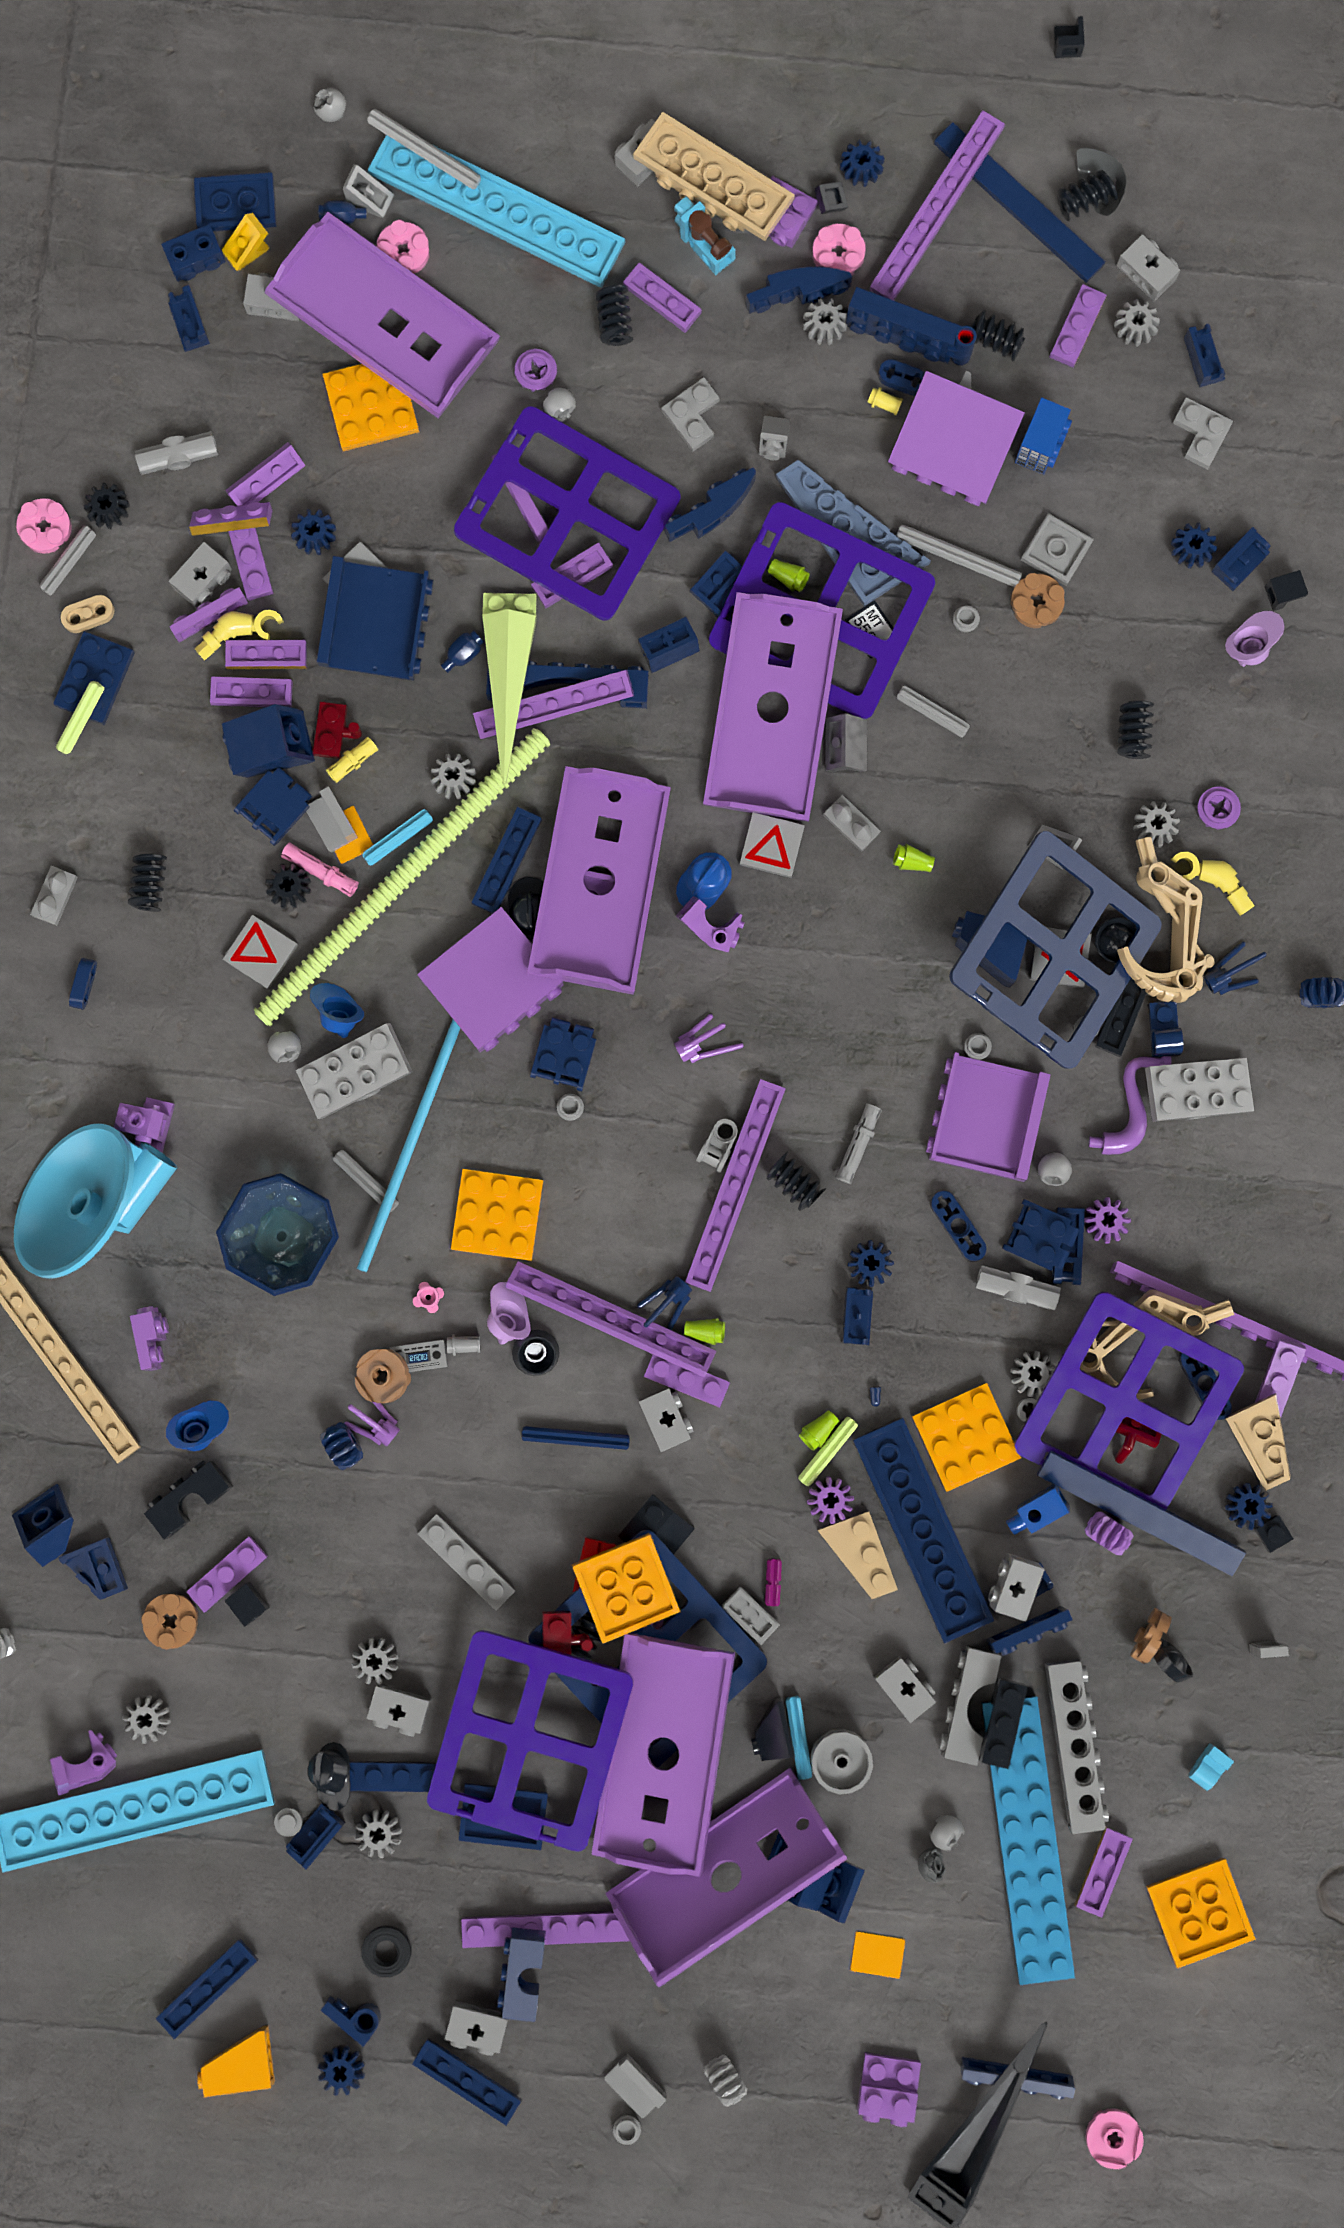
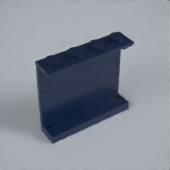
[317,556,434,681]

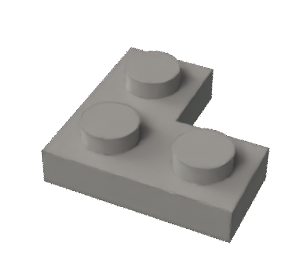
[661,378,720,452]
[1173,397,1233,470]

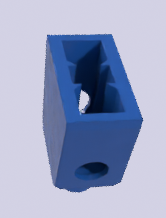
[1006,1484,1070,1535]

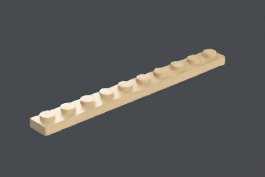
[0,1254,141,1464]

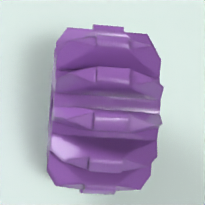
[1084,1197,1131,1244]
[807,1477,854,1524]
[1084,1512,1134,1555]

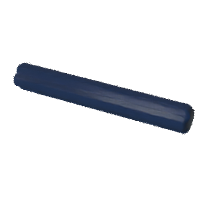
[522,1426,630,1450]

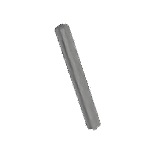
[367,109,481,189]
[897,525,1022,587]

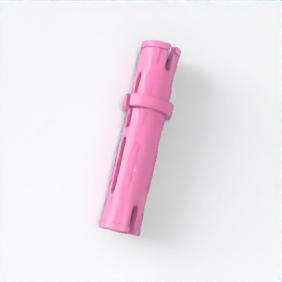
[281,842,359,897]

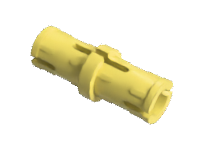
[326,737,378,783]

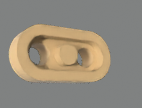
[61,595,114,633]

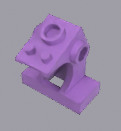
[676,896,745,952]
[114,1097,175,1153]
[50,1730,117,1796]

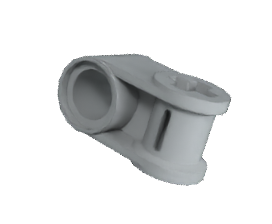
[696,1119,738,1173]

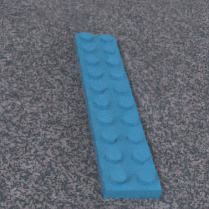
[982,1696,1075,1985]

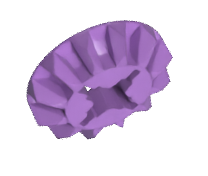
[515,349,557,392]
[1197,787,1241,830]

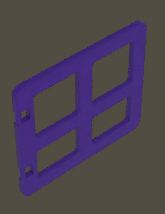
[454,407,681,621]
[709,502,935,719]
[1015,1292,1244,1509]
[427,1630,634,1852]

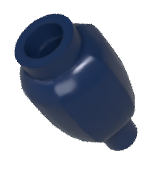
[319,200,366,225]
[441,630,484,673]

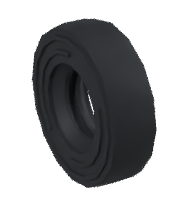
[362,1926,411,1977]

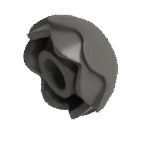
[918,1847,946,1883]

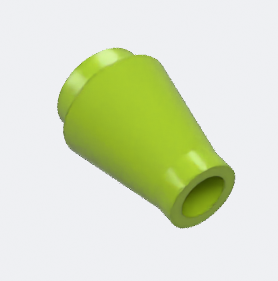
[768,559,809,592]
[893,844,935,872]
[684,1318,725,1345]
[799,1410,839,1451]

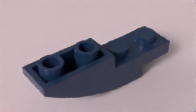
[746,267,852,314]
[665,467,756,542]

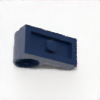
[1148,1002,1183,1058]
[321,1996,381,2047]

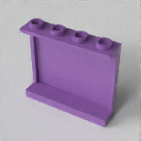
[888,371,1025,506]
[417,907,564,1052]
[926,1052,1051,1182]

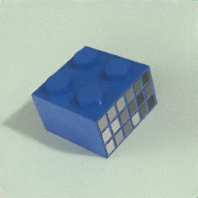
[1015,397,1072,475]

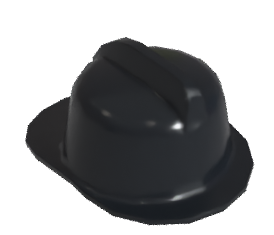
[509,877,544,941]
[307,1742,351,1811]

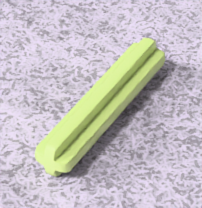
[56,681,104,754]
[798,1417,858,1487]

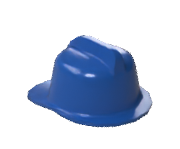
[676,852,732,910]
[310,983,364,1038]
[166,1400,229,1451]

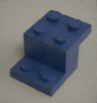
[768,1832,865,1924]

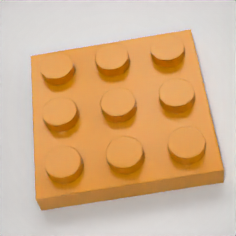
[323,364,419,451]
[451,1169,543,1261]
[911,1383,1021,1492]
[572,1533,680,1643]
[1146,1857,1255,1969]

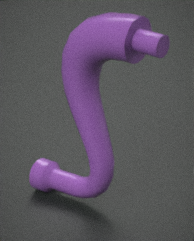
[1088,1056,1171,1155]

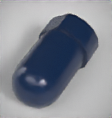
[870,1387,881,1407]

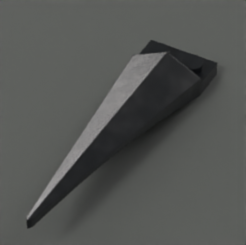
[908,2021,1048,2228]

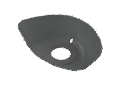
[1077,148,1127,216]

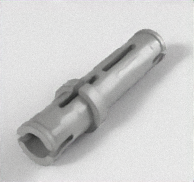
[835,1103,882,1185]

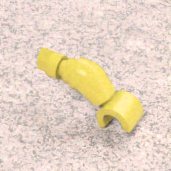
[195,610,284,660]
[1171,852,1255,916]

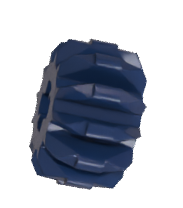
[840,139,884,187]
[291,509,337,555]
[1171,522,1217,569]
[1300,977,1344,1009]
[847,1240,894,1287]
[320,1422,363,1470]
[1224,1483,1273,1530]
[318,2046,365,2096]

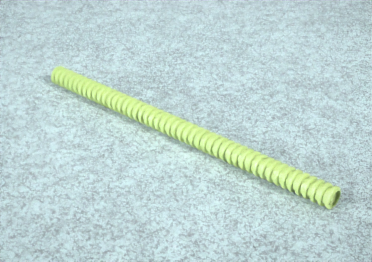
[253,728,550,1026]

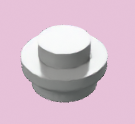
[953,605,980,632]
[964,1033,992,1060]
[557,1094,584,1121]
[274,1808,302,1837]
[613,2115,641,2145]

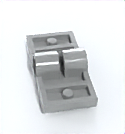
[296,1023,413,1119]
[1145,1058,1254,1122]

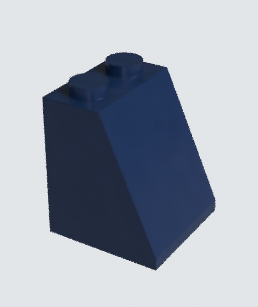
[222,704,315,778]
[952,911,1027,988]

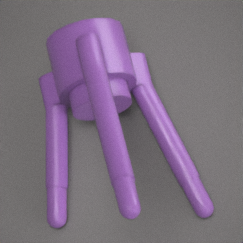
[674,1014,744,1063]
[344,1402,400,1447]

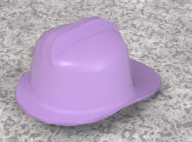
[1225,611,1285,667]
[487,1282,531,1344]

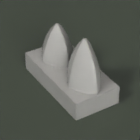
[823,795,881,852]
[30,866,78,926]

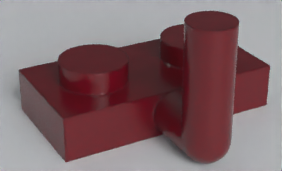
[313,702,362,759]
[1114,1417,1162,1464]
[542,1611,593,1655]

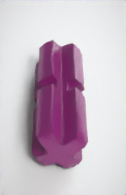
[765,1559,782,1606]

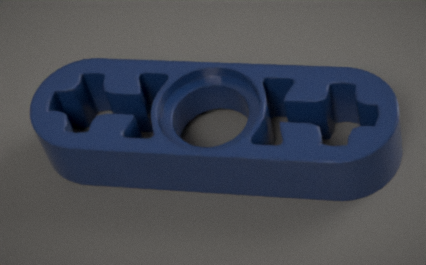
[930,1191,987,1262]
[1179,1352,1232,1420]

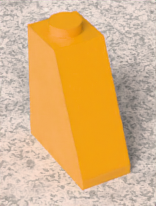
[197,2025,275,2097]

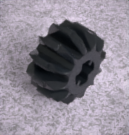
[84,483,130,529]
[265,863,311,909]

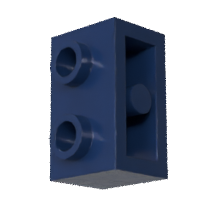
[161,224,225,282]

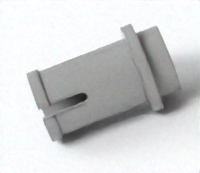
[447,1334,480,1356]

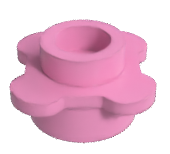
[413,1282,444,1313]

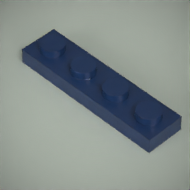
[471,807,542,914]
[349,1761,436,1792]
[155,1939,259,2039]
[412,2038,522,2126]
[960,2057,1075,2099]

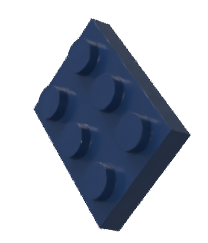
[194,173,277,231]
[53,631,135,725]
[986,1606,1073,1656]
[458,1783,548,1850]

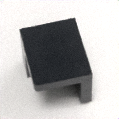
[1054,16,1085,58]
[1265,570,1308,611]
[225,1582,270,1627]

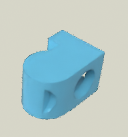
[1188,1743,1234,1791]

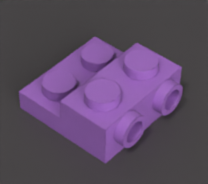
[769,176,818,249]
[130,1306,169,1371]
[857,2052,921,2127]

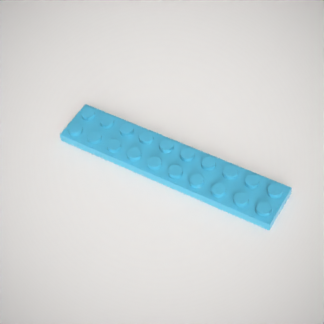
[368,135,625,288]
[0,1749,275,1873]

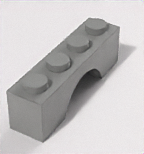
[939,1646,1001,1766]

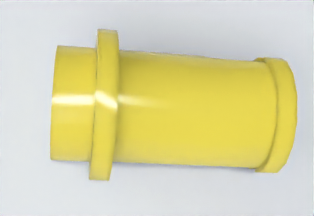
[867,387,903,415]

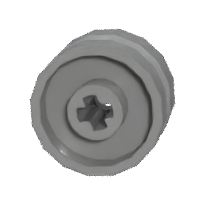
[810,1728,873,1794]

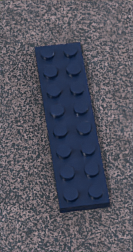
[853,1418,994,1644]

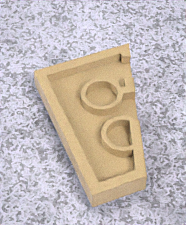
[1226,1393,1291,1491]
[817,1511,898,1599]

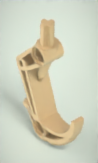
[1117,837,1214,1003]
[1080,1289,1234,1400]

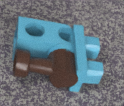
[674,196,735,275]

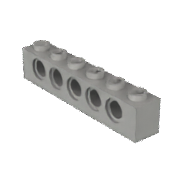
[1044,1659,1109,1834]

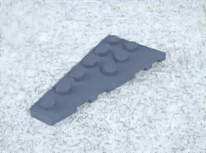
[776,460,931,606]

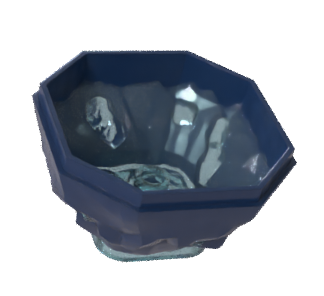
[216,1173,339,1296]

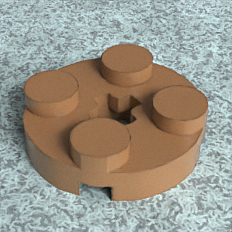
[1010,573,1065,628]
[355,1349,411,1403]
[141,1593,199,1650]
[1130,1608,1172,1664]

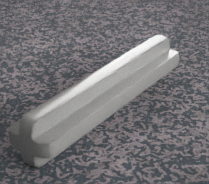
[39,526,96,595]
[897,686,970,738]
[333,1150,399,1212]

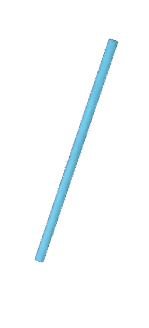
[356,1019,460,1272]

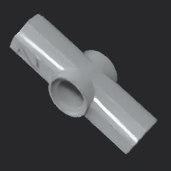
[135,431,218,475]
[975,1266,1061,1310]

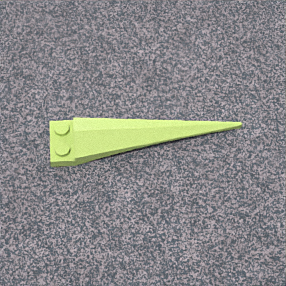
[482,593,537,785]

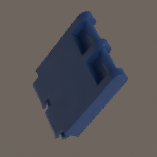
[234,768,312,846]
[530,1018,597,1092]
[1002,1199,1080,1271]

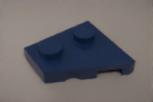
[689,551,743,622]
[58,1537,128,1600]

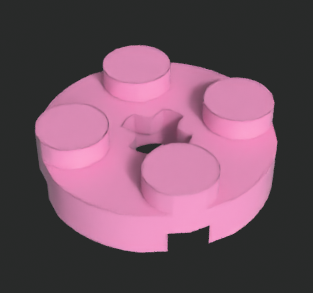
[376,220,429,274]
[812,224,865,275]
[16,499,72,553]
[1086,2109,1143,2169]

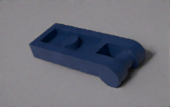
[1052,1207,1085,1285]

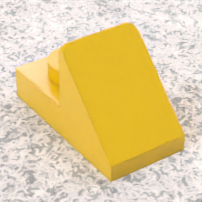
[221,213,269,271]

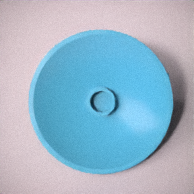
[14,1124,178,1279]

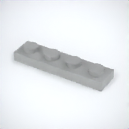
[418,1514,516,1611]

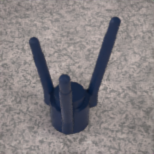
[1203,942,1267,995]
[637,1276,692,1331]

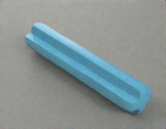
[362,809,433,866]
[786,1696,812,1780]

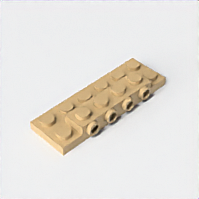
[633,112,794,241]

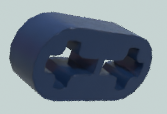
[878,359,925,396]
[69,958,97,1010]

